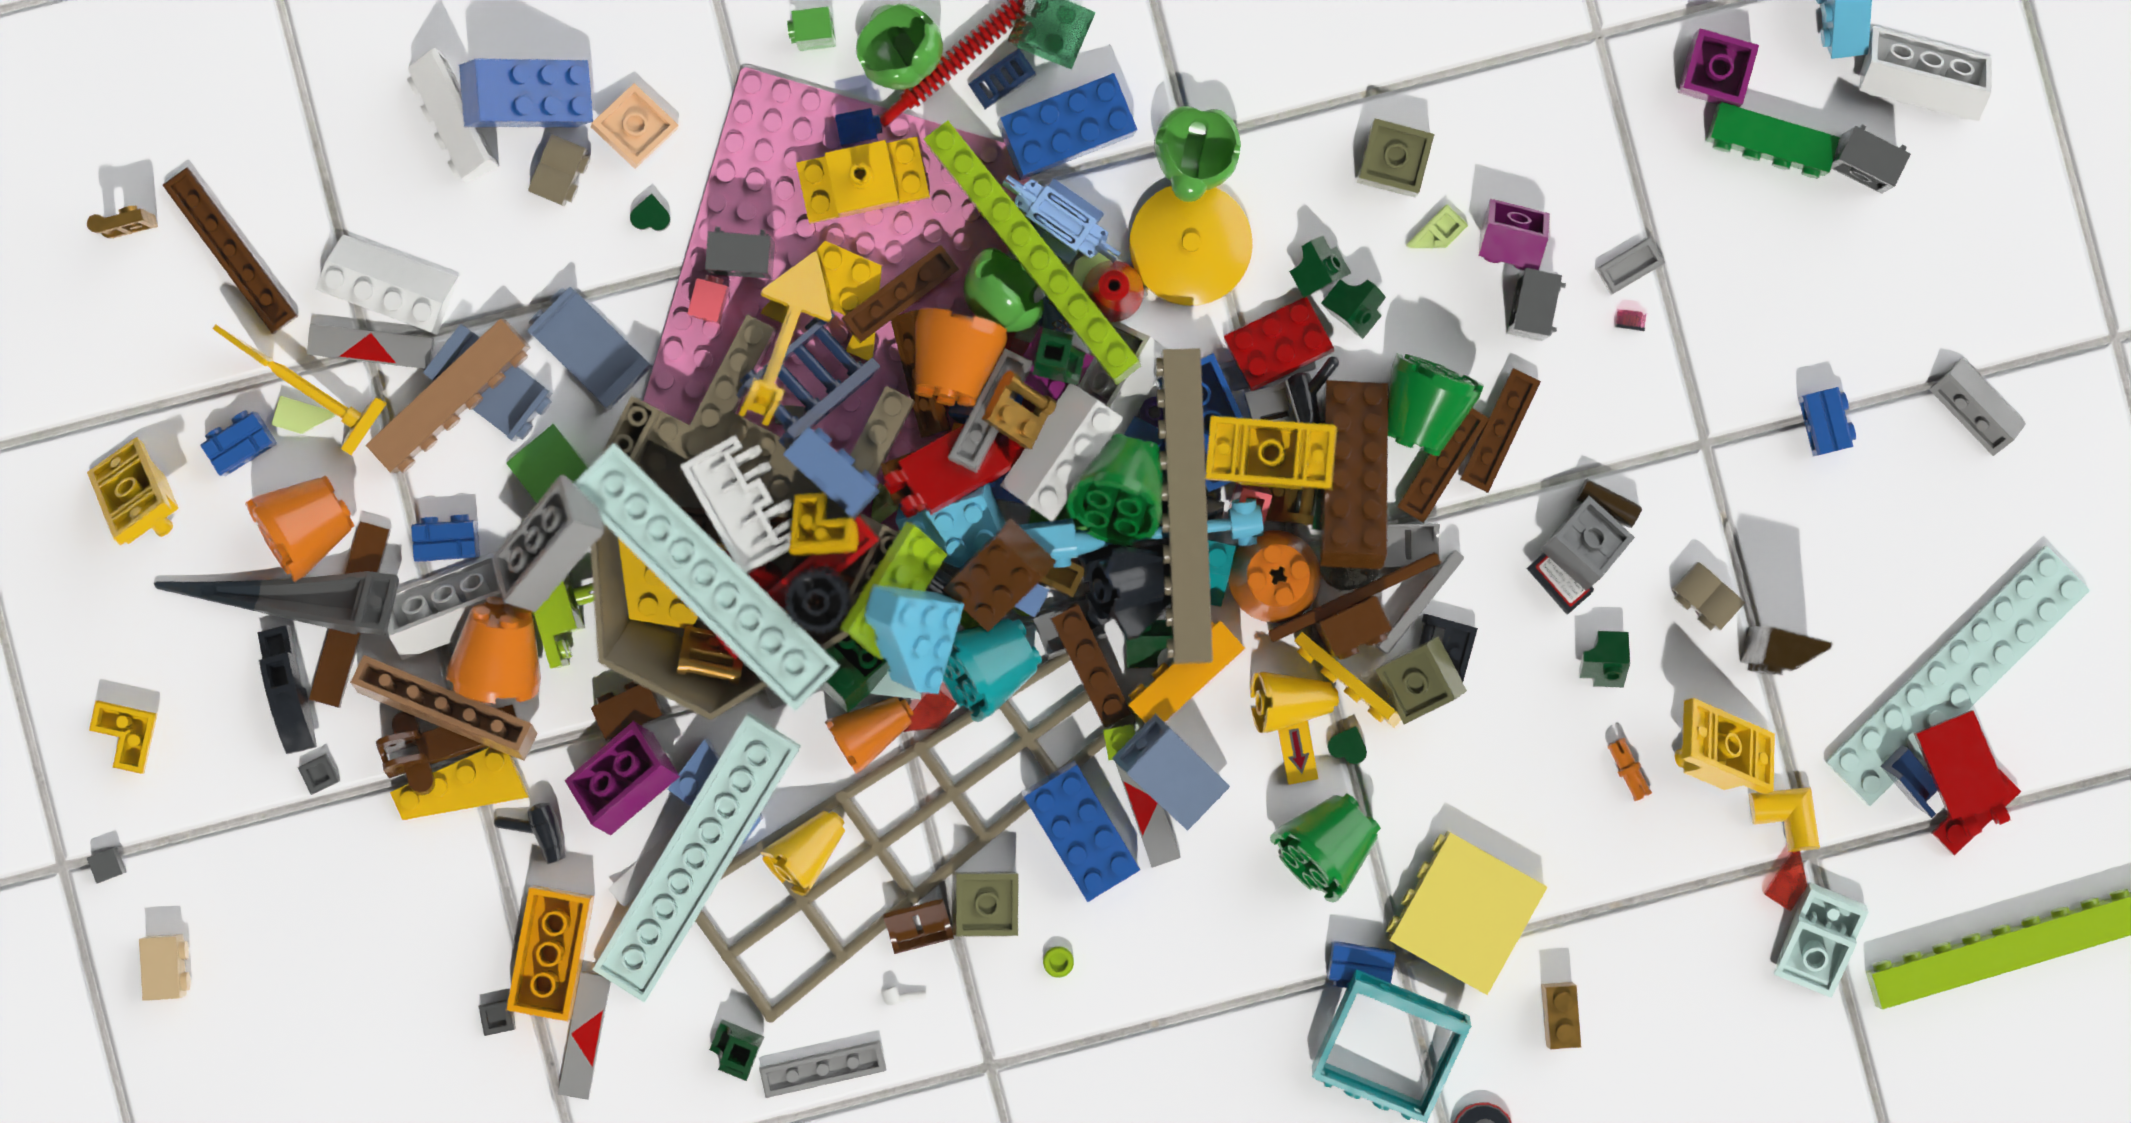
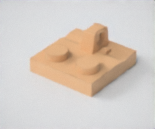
[590,83,679,169]

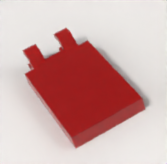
[884,423,1011,519]
[1914,710,2011,837]

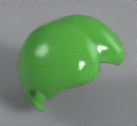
[855,4,943,90]
[1154,106,1241,202]
[963,247,1044,332]

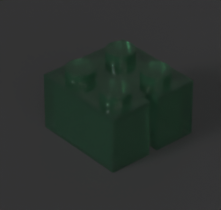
[1007,0,1096,70]

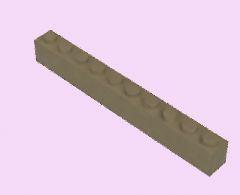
[1155,348,1213,665]

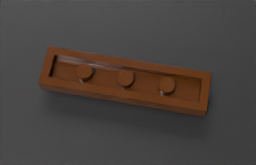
[841,244,959,343]
[891,310,950,438]
[1460,368,1541,493]
[1397,408,1489,523]
[1049,603,1132,728]

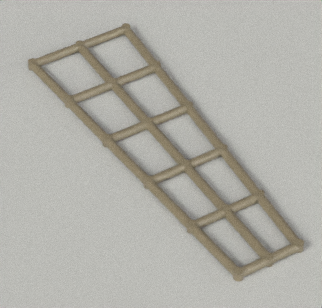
[695,653,1135,1023]

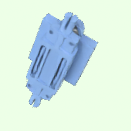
[1001,175,1121,265]

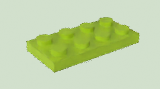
[841,521,947,660]

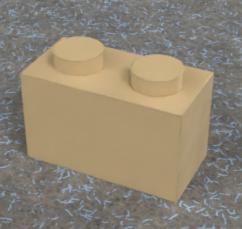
[139,934,191,1001]

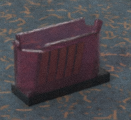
[1615,309,1648,332]

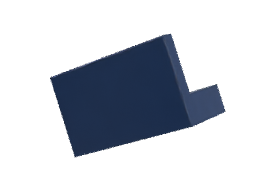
[1880,745,1937,818]

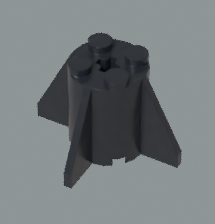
[1077,544,1170,641]

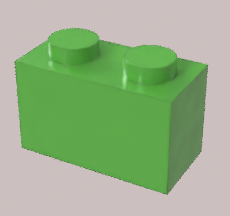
[787,6,836,51]

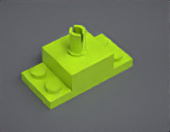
[533,573,594,669]

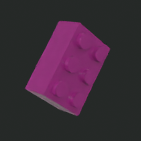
[564,721,680,836]

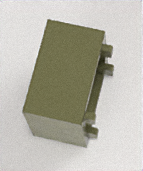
[1356,118,1435,198]
[1375,636,1467,725]
[952,872,1019,937]

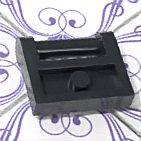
[1418,613,1478,682]

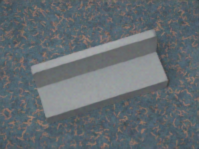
[1929,358,2026,456]

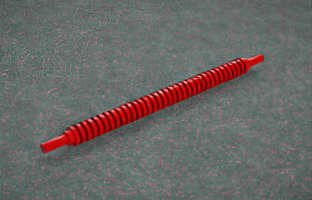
[877,0,1044,127]

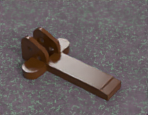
[375,704,517,795]

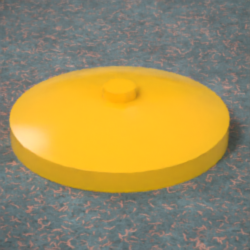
[1129,186,1253,306]

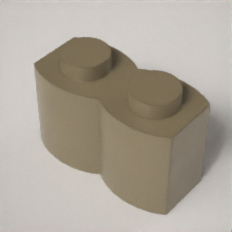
[528,134,591,207]
[1672,562,1745,631]

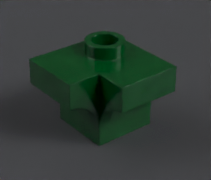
[1289,236,1351,298]
[1321,279,1387,339]
[1032,328,1086,385]
[1126,619,1172,668]
[1579,631,1630,688]
[709,1019,765,1081]

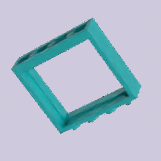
[1311,969,1472,1123]

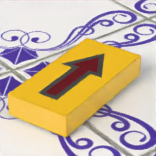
[1278,721,1319,785]

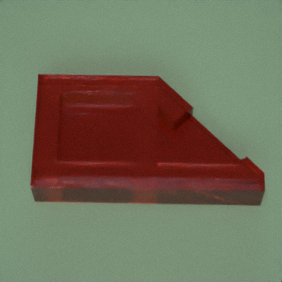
[903,690,957,732]
[1763,851,1807,912]

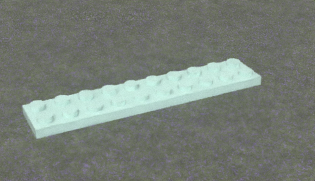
[574,443,840,711]
[1825,546,2091,806]
[592,713,802,1003]

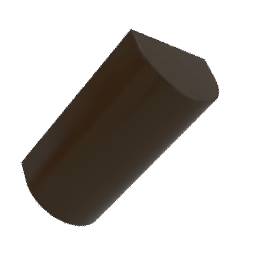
[1575,478,1643,529]

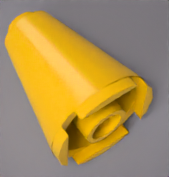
[1250,671,1339,733]
[761,810,845,896]

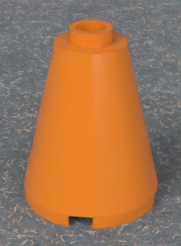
[825,697,914,774]

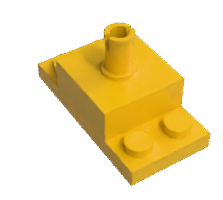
[796,136,930,224]
[1205,416,1337,489]
[87,437,179,546]
[1674,697,1775,794]

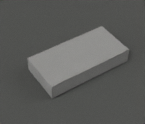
[1596,237,1665,295]

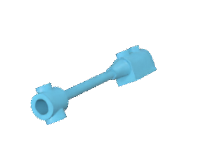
[1018,498,1264,568]

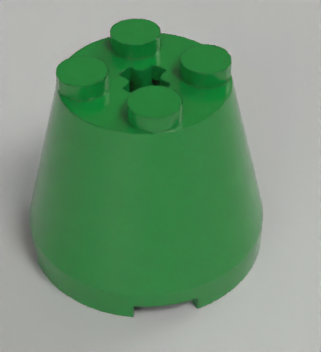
[1388,353,1484,456]
[1067,433,1163,545]
[1270,793,1381,903]

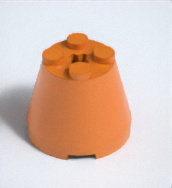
[914,308,1007,407]
[245,475,355,582]
[1228,530,1321,623]
[446,597,541,704]

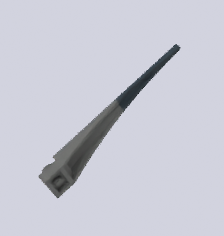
[153,571,400,636]

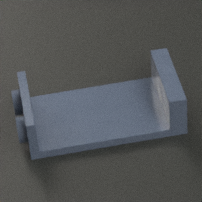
[526,286,653,410]
[423,324,553,442]
[1112,714,1231,831]

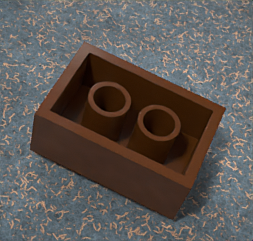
[942,518,1056,632]
[1313,596,1393,660]

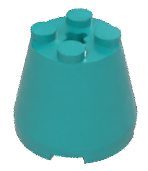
[943,619,1042,722]

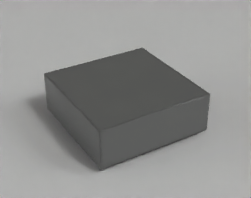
[297,754,340,795]
[478,999,516,1036]

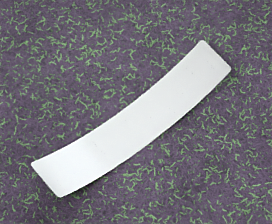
[608,816,685,907]

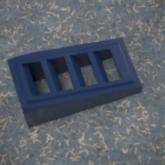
[968,48,1036,110]

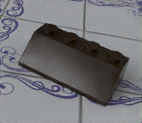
[1740,626,1833,676]

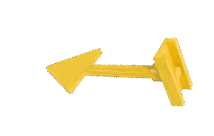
[738,252,832,426]
[212,324,387,455]

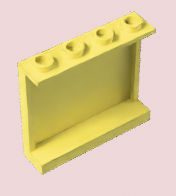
[1386,831,1548,995]

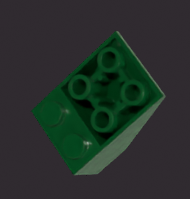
[820,636,890,714]

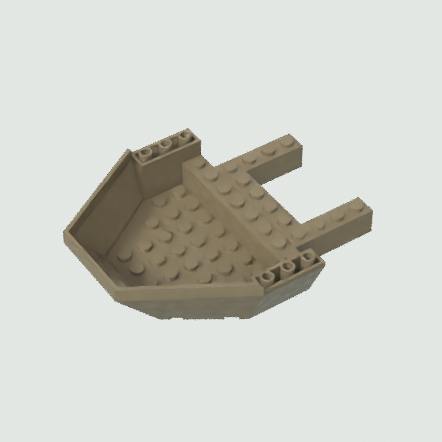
[591,314,915,721]

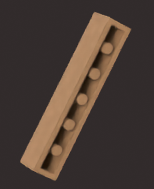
[365,318,532,473]
[350,655,538,761]

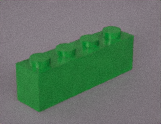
[1706,102,1840,179]

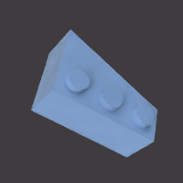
[783,427,880,519]
[667,738,764,845]

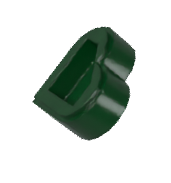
[630,193,671,232]
[1327,726,1367,764]

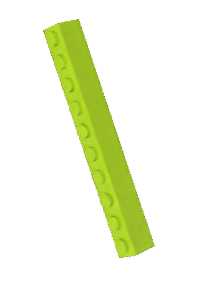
[924,120,1141,385]
[1865,889,2131,1010]

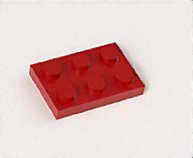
[1223,297,1334,391]

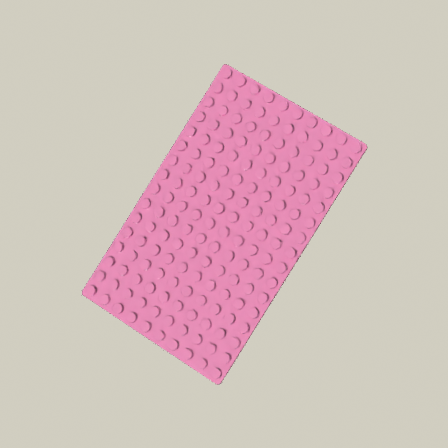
[643,67,1030,533]

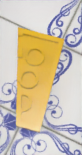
[1294,632,1401,728]
[390,747,529,820]

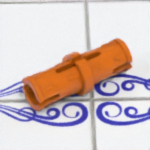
[1607,737,1652,801]

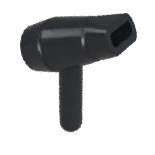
[1287,356,1339,424]
[493,803,566,864]

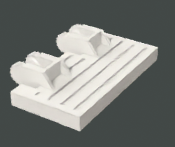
[680,435,793,573]

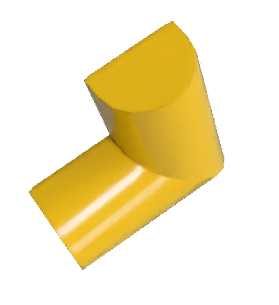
[789,493,858,555]
[89,700,158,774]
[1749,787,1820,852]

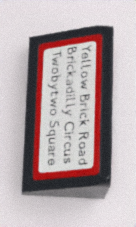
[1526,552,1594,615]

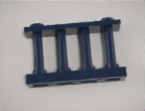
[736,313,881,450]

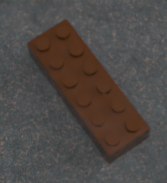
[1320,380,1388,569]

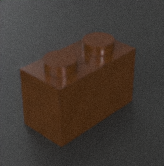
[590,681,665,741]

